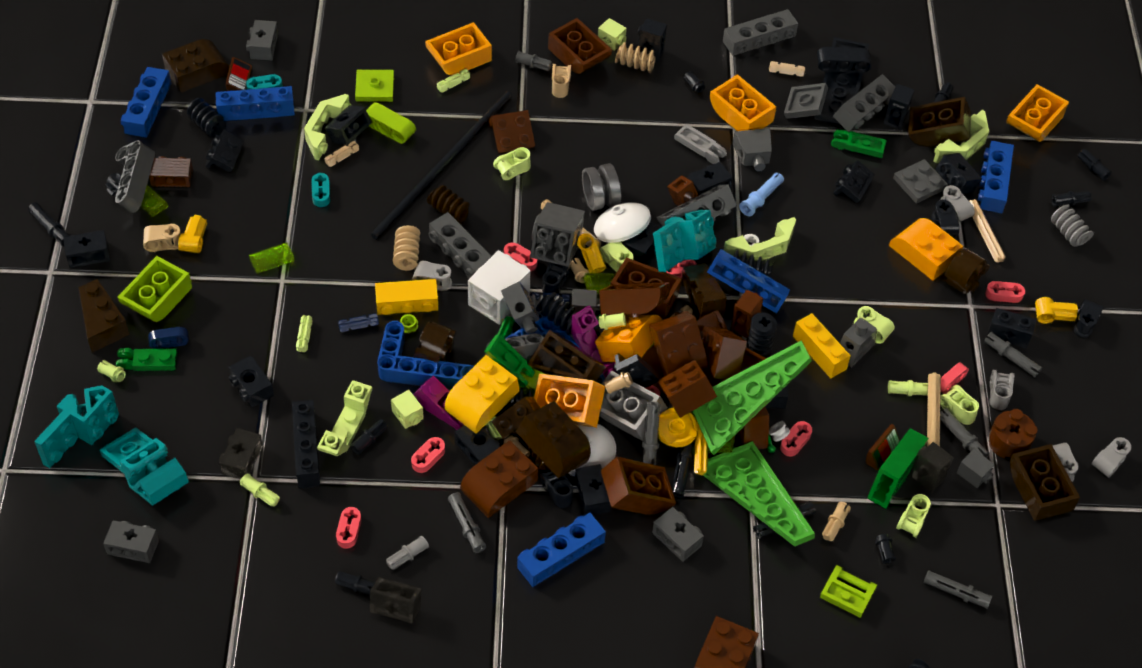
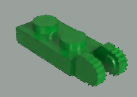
[831,130,887,158]
[484,335,535,388]
[116,348,177,371]

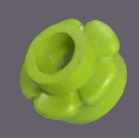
[400,314,418,333]

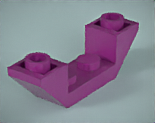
[571,306,618,378]

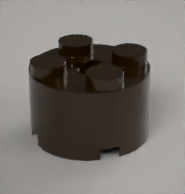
[943,248,990,294]
[414,321,456,363]

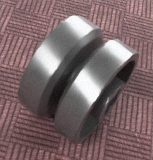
[582,163,621,211]

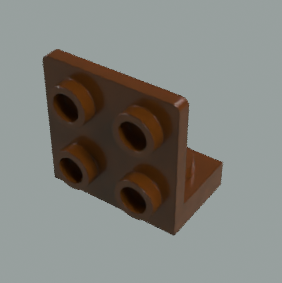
[489,110,535,153]

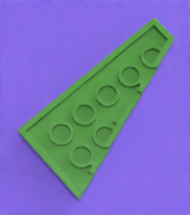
[693,340,812,455]
[703,441,815,546]

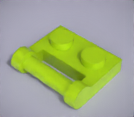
[820,565,877,618]

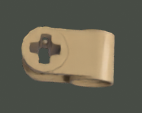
[552,64,571,98]
[143,224,180,252]

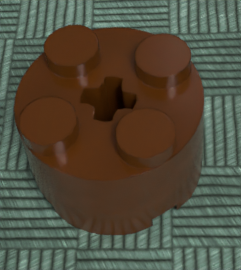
[989,409,1037,458]

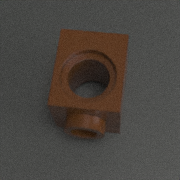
[667,175,699,206]

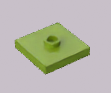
[355,70,394,102]

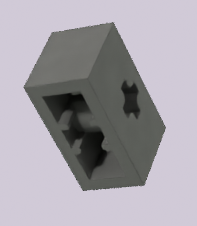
[246,20,278,61]
[652,507,704,562]
[103,520,159,563]

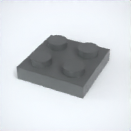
[784,83,828,119]
[893,159,948,204]

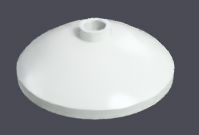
[594,202,651,243]
[568,424,616,476]

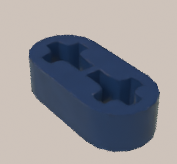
[148,327,189,349]

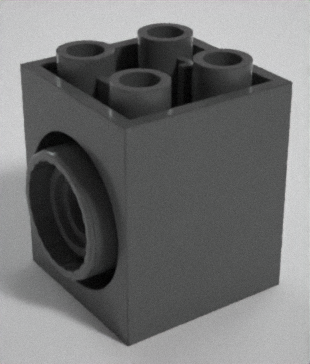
[530,202,585,267]

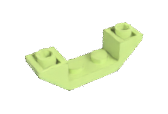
[304,94,351,160]
[934,110,989,163]
[724,217,796,261]
[317,380,372,456]

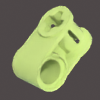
[493,147,531,180]
[600,242,633,273]
[854,306,895,344]
[940,385,979,425]
[896,494,931,538]

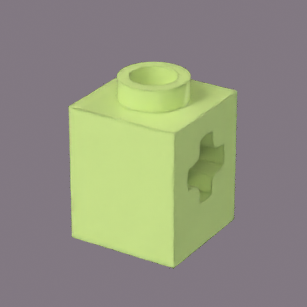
[598,18,627,51]
[391,390,423,429]

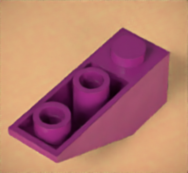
[413,375,464,430]

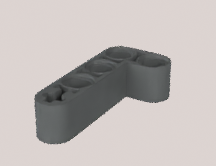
[115,140,155,213]

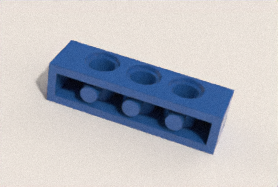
[121,67,171,138]
[216,86,295,121]
[977,141,1014,213]
[707,249,790,314]
[517,513,606,587]

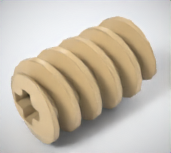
[615,42,656,73]
[393,225,420,271]

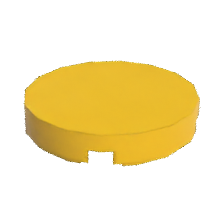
[658,408,698,448]

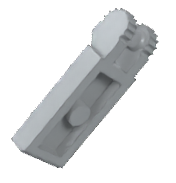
[674,124,727,164]

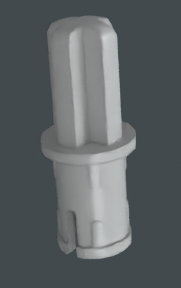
[386,536,429,570]

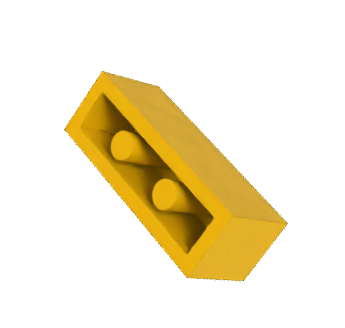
[375,279,438,315]
[793,313,851,379]

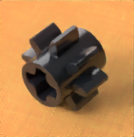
[105,172,121,196]

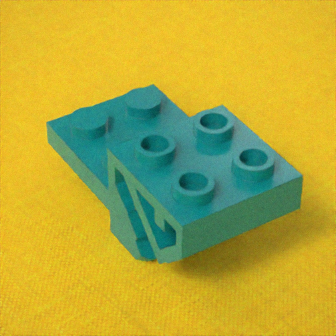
[653,210,716,272]
[34,385,119,468]
[100,427,189,506]

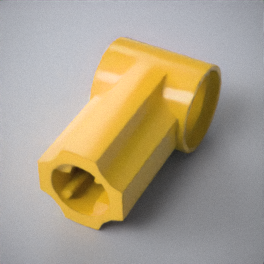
[178,215,207,254]
[577,233,607,275]
[1035,297,1078,324]

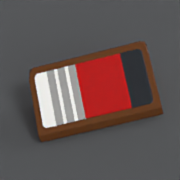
[226,57,252,91]
[865,424,900,470]

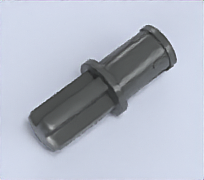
[515,51,552,71]

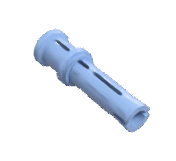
[739,172,784,216]

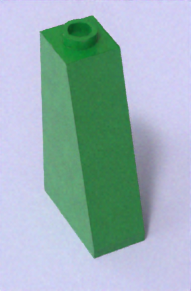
[867,428,929,509]

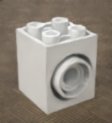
[468,250,531,325]

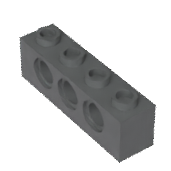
[723,9,798,56]
[833,74,895,132]
[657,185,737,226]
[429,212,492,279]

